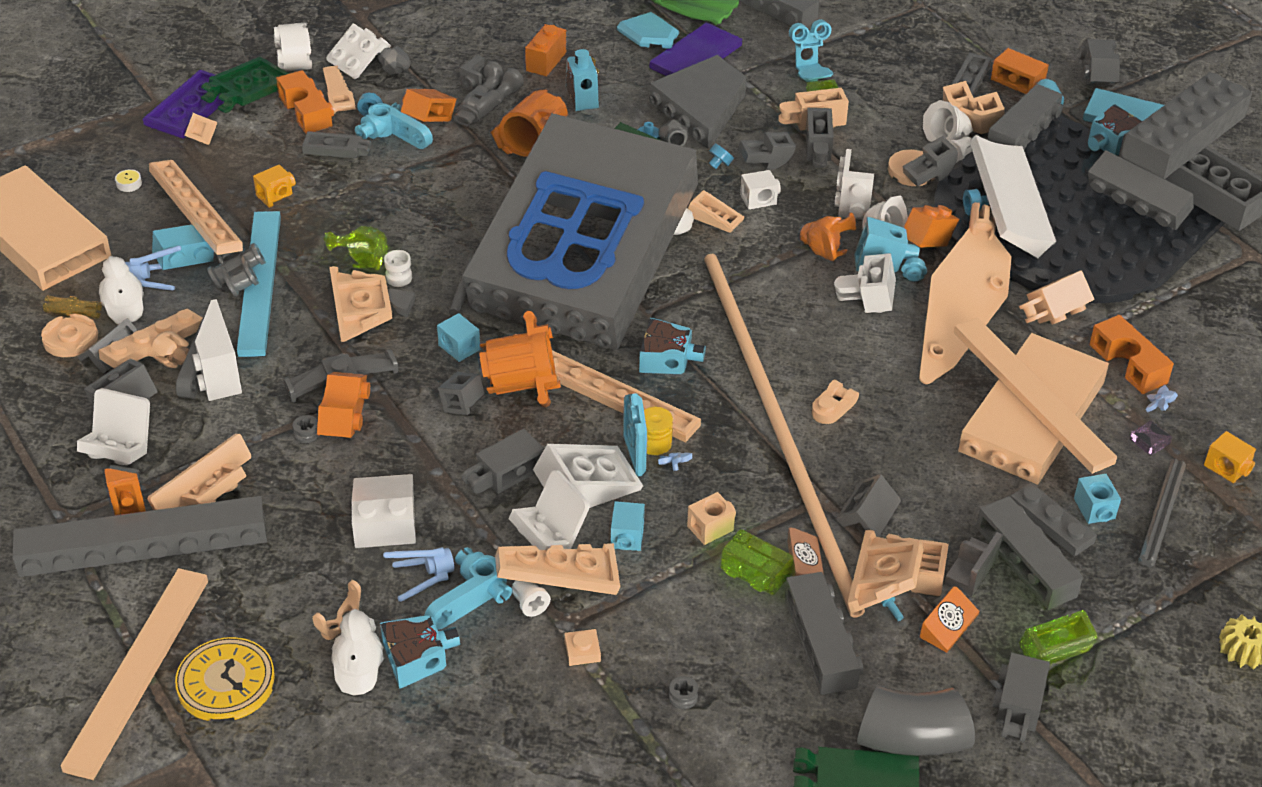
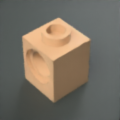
[687,492,736,545]

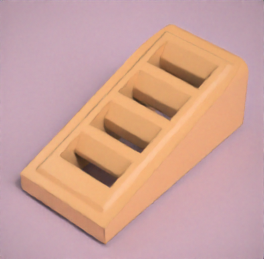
[688,190,744,233]
[911,539,949,596]

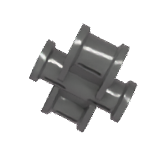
[207,235,266,297]

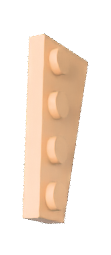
[495,543,620,595]

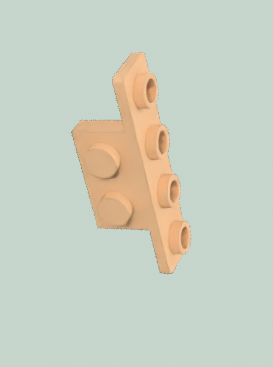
[148,434,251,510]

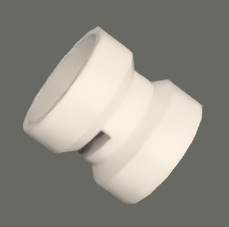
[384,250,412,287]

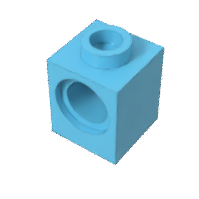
[437,313,480,362]
[1074,474,1121,524]
[611,501,645,551]

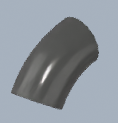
[857,685,975,756]

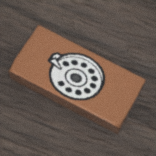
[787,528,824,576]

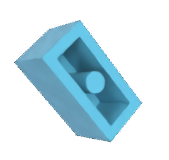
[152,225,214,270]

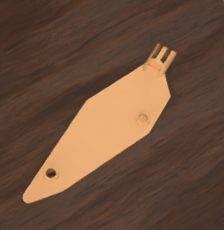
[919,203,1011,384]

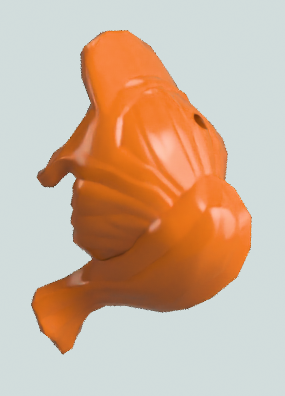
[800,212,856,261]

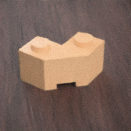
[943,81,1005,134]

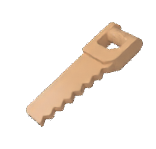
[323,66,356,114]

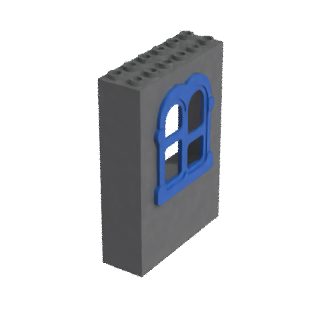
[463,113,698,350]

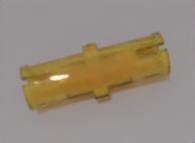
[43,295,102,319]

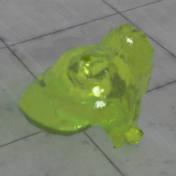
[323,226,389,271]

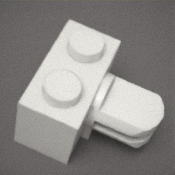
[834,253,896,313]

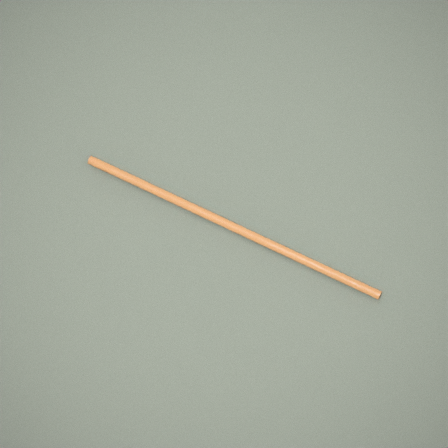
[704,254,865,618]

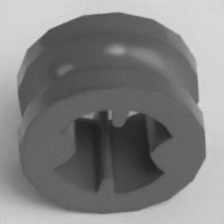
[292,415,319,443]
[669,676,698,709]

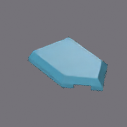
[617,12,679,49]
[623,393,647,476]

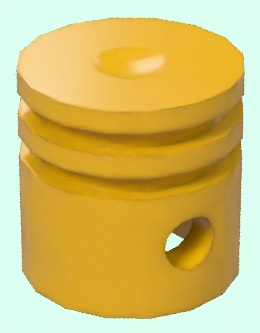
[644,407,673,455]

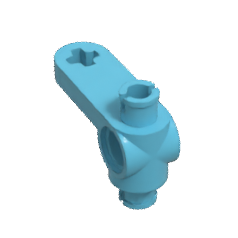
[355,103,433,149]
[424,547,512,630]

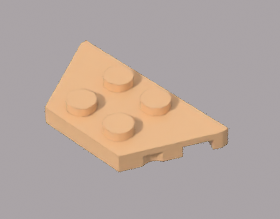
[330,266,392,342]
[847,530,923,613]

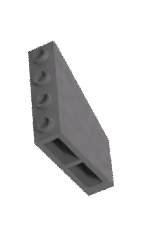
[649,55,746,148]

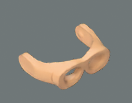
[312,580,361,640]

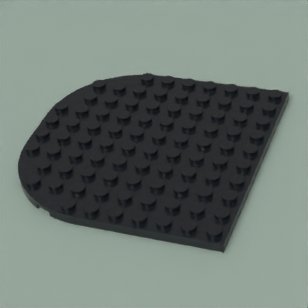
[934,115,1225,303]

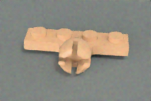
[99,309,203,369]

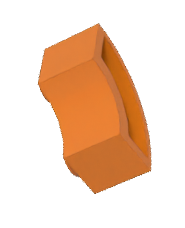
[317,372,370,438]

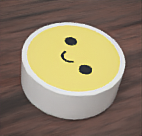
[115,169,142,192]

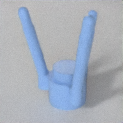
[125,246,181,291]
[383,547,454,602]

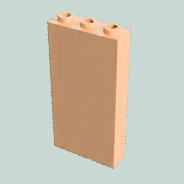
[0,165,111,290]
[958,333,1109,485]

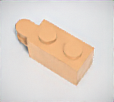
[778,88,849,130]
[1019,270,1094,325]

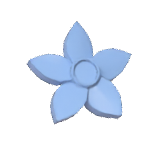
[1146,385,1178,412]
[658,452,693,471]

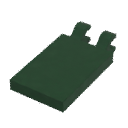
[201,57,289,113]
[793,746,919,787]

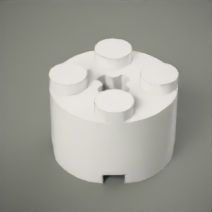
[274,22,312,72]

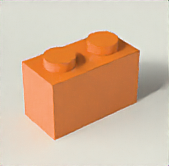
[525,24,566,76]
[991,48,1049,94]
[401,89,457,122]
[904,205,959,248]

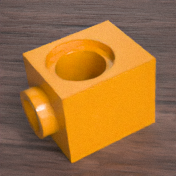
[1204,431,1256,484]

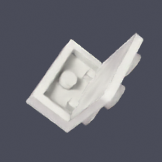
[326,23,391,79]
[834,149,874,220]
[77,388,150,465]
[509,470,590,550]

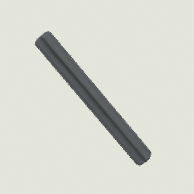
[1138,459,1186,568]

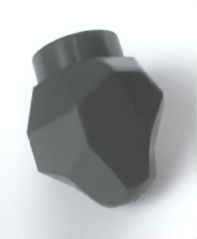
[379,46,411,75]
[658,119,688,146]

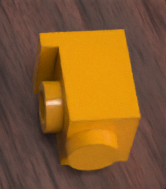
[253,165,296,208]

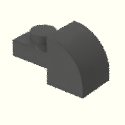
[738,132,796,170]
[903,136,958,187]

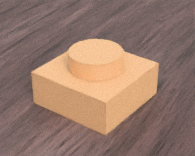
[185,113,218,145]
[565,629,601,666]

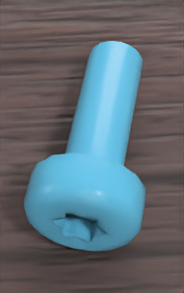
[881,597,904,621]

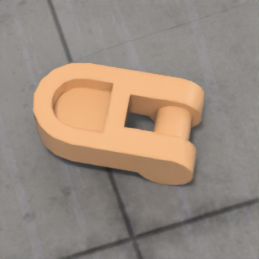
[812,380,859,424]

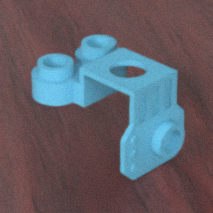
[789,19,833,82]

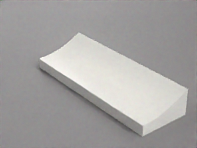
[969,135,1056,258]

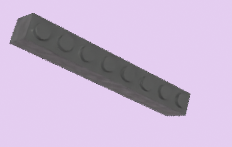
[13,496,267,577]

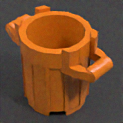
[490,90,568,157]
[479,311,561,407]

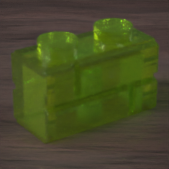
[721,529,794,596]
[1019,610,1098,665]

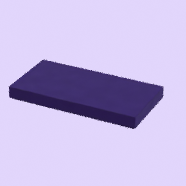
[650,22,742,76]
[143,70,224,139]

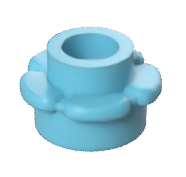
[901,257,927,281]

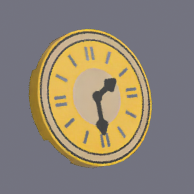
[175,637,275,721]

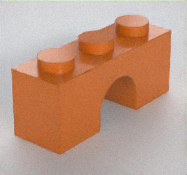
[276,70,334,134]
[1089,315,1174,394]

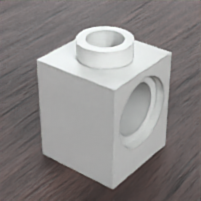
[740,170,781,210]

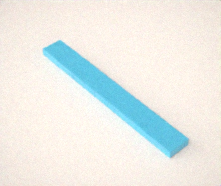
[237,211,281,357]

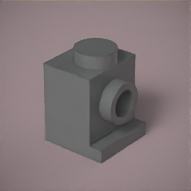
[438,372,485,415]

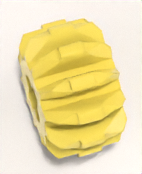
[1219,614,1262,670]

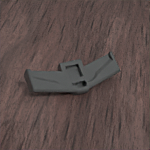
[284,349,398,402]

